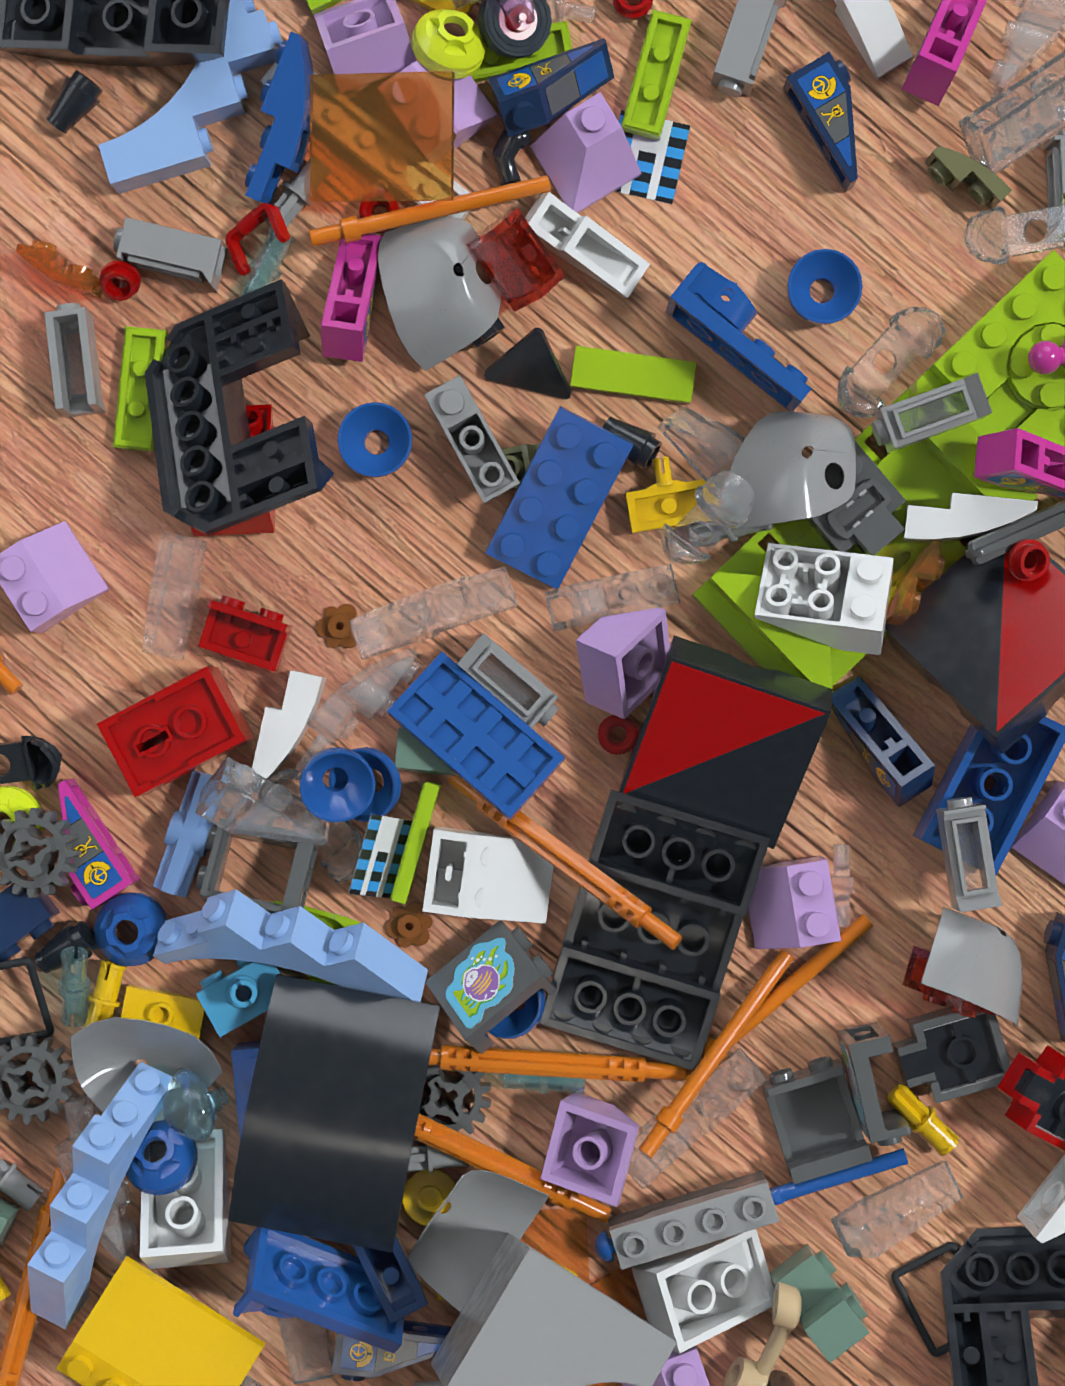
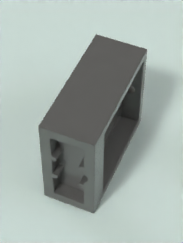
[196,816,320,914]

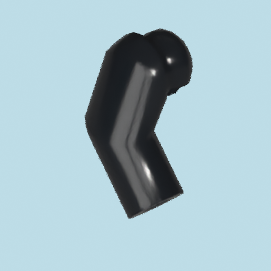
[492,129,531,186]

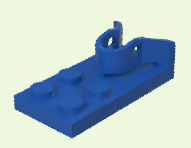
[665,262,812,411]
[233,1227,404,1354]

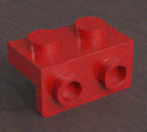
[198,595,292,672]

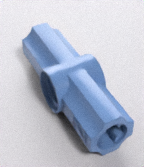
[153,770,228,898]

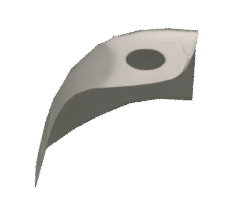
[378,217,502,371]
[724,411,856,531]
[921,907,1023,1026]
[70,1017,223,1122]
[408,1170,549,1313]

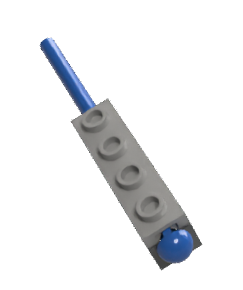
[594,1148,908,1270]

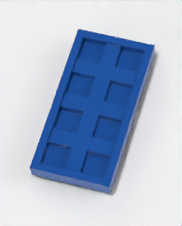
[485,406,633,590]
[387,652,565,821]

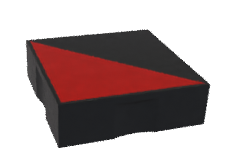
[884,531,1065,754]
[619,635,833,849]

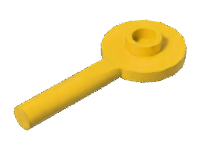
[402,1169,456,1300]

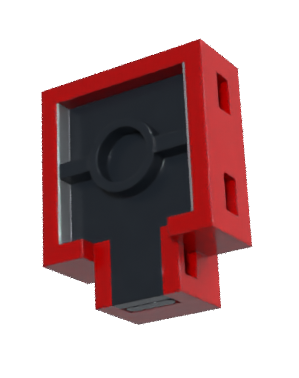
[997,1045,1065,1151]

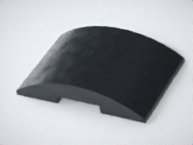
[0,0,230,67]
[539,789,770,1071]
[228,974,440,1253]

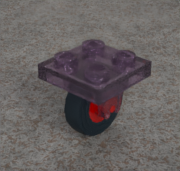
[453,0,552,59]

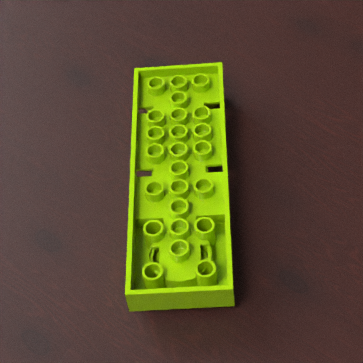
[691,250,1065,693]

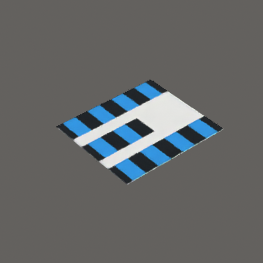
[615,110,690,204]
[348,814,412,899]

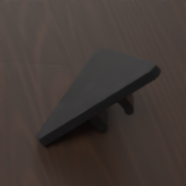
[484,327,572,399]

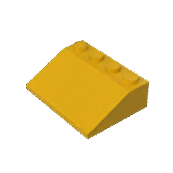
[56,1256,266,1386]

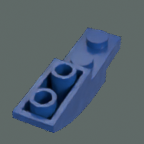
[245,32,314,204]

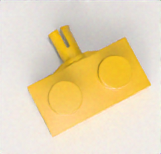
[625,456,713,534]

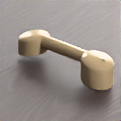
[723,1281,802,1386]

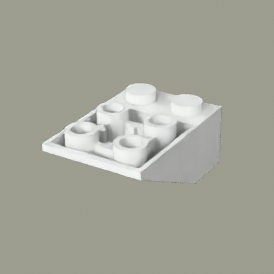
[755,543,894,655]
[422,826,554,924]

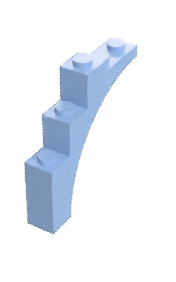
[98,0,282,194]
[153,889,428,1001]
[27,1061,176,1330]

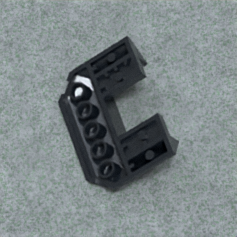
[145,279,334,535]
[940,1227,1065,1386]

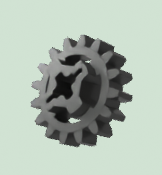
[0,808,82,898]
[0,1033,77,1125]
[419,1065,491,1135]

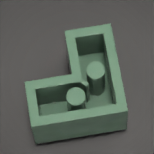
[770,1244,870,1363]

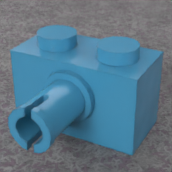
[195,960,280,1038]

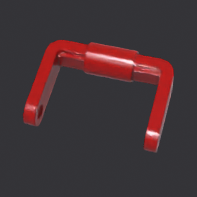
[225,203,290,276]

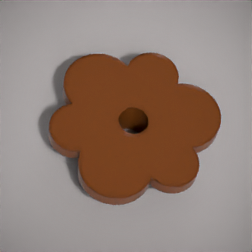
[316,604,364,648]
[386,902,433,948]

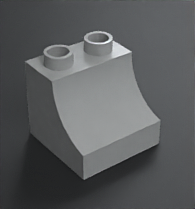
[430,1233,677,1386]

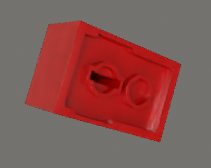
[97,666,255,798]

